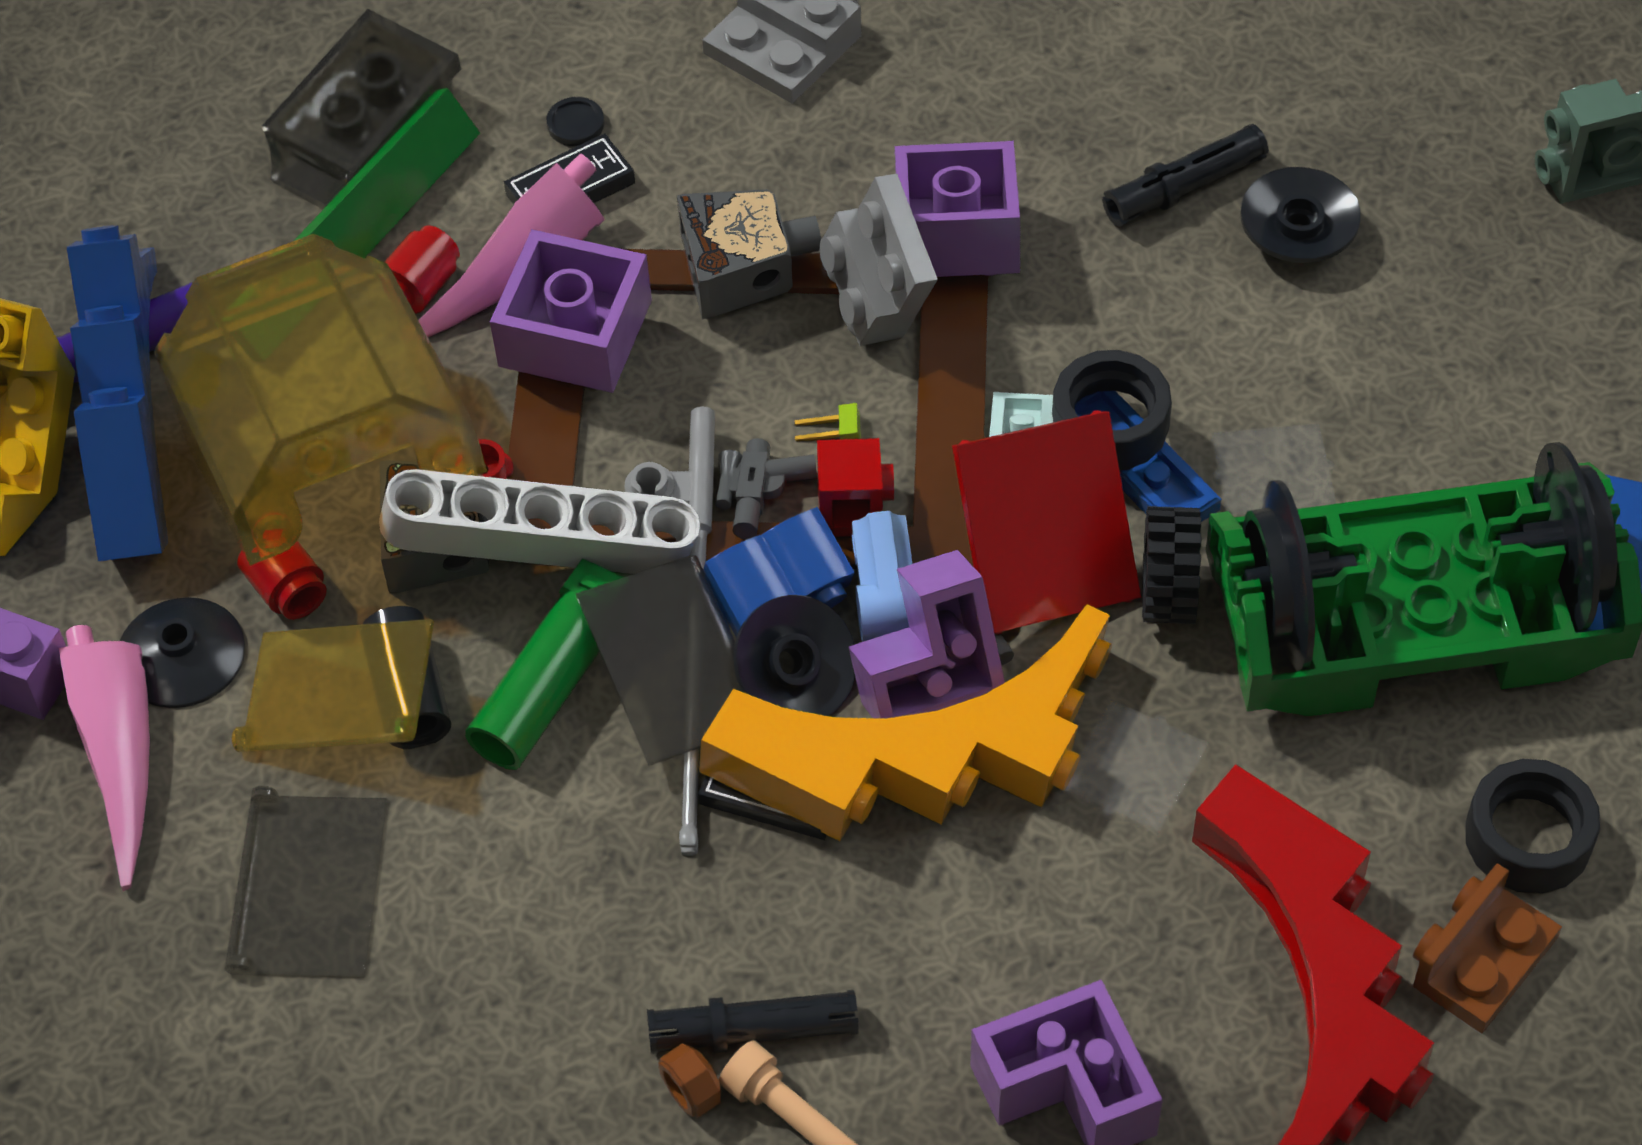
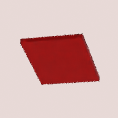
[952,410,1141,635]

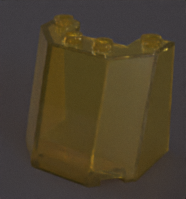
[154,234,487,565]

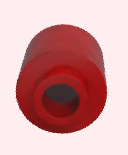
[375,225,460,313]
[237,526,327,620]

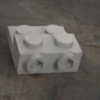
[702,0,861,104]
[820,173,938,346]

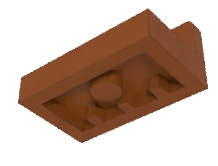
[1413,863,1562,1034]

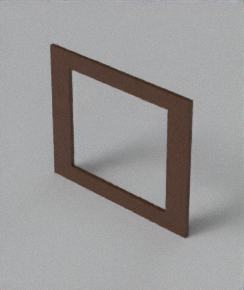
[507,249,988,569]

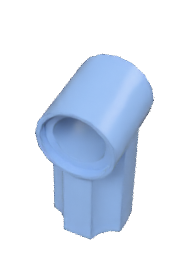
[852,511,913,642]

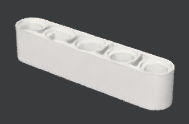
[379,469,700,577]

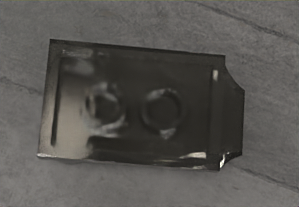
[262,9,462,209]

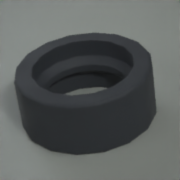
[1052,350,1172,470]
[1465,759,1600,894]

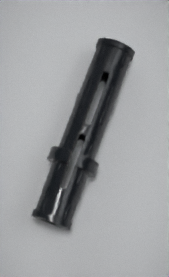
[1102,124,1269,227]
[647,989,859,1054]

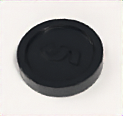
[546,97,604,146]

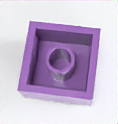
[895,141,1020,277]
[490,229,652,393]

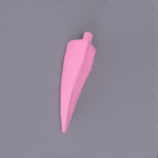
[396,154,604,349]
[59,625,150,891]

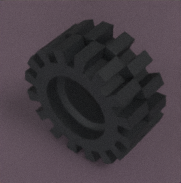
[1142,506,1201,624]

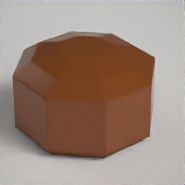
[658,1043,721,1118]

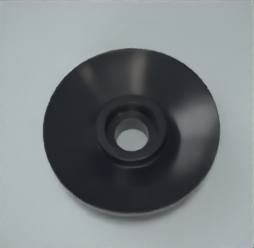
[1240,167,1361,263]
[733,595,855,716]
[120,597,245,708]

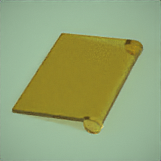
[232,619,434,753]

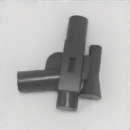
[716,438,817,539]

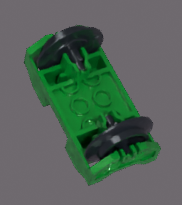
[1205,442,1642,716]

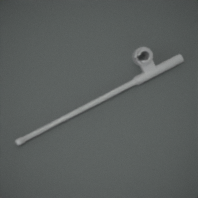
[624,406,715,856]

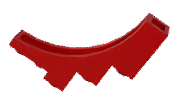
[1192,764,1434,1145]

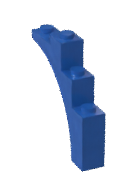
[66,225,168,561]

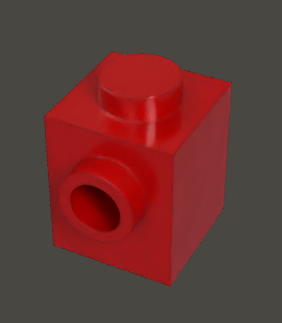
[817,438,894,537]

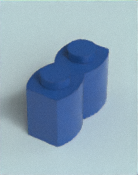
[702,507,855,638]

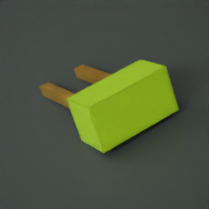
[795,403,861,441]

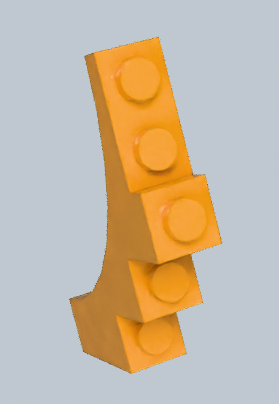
[699,604,1112,841]

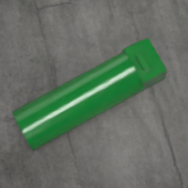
[465,558,633,770]

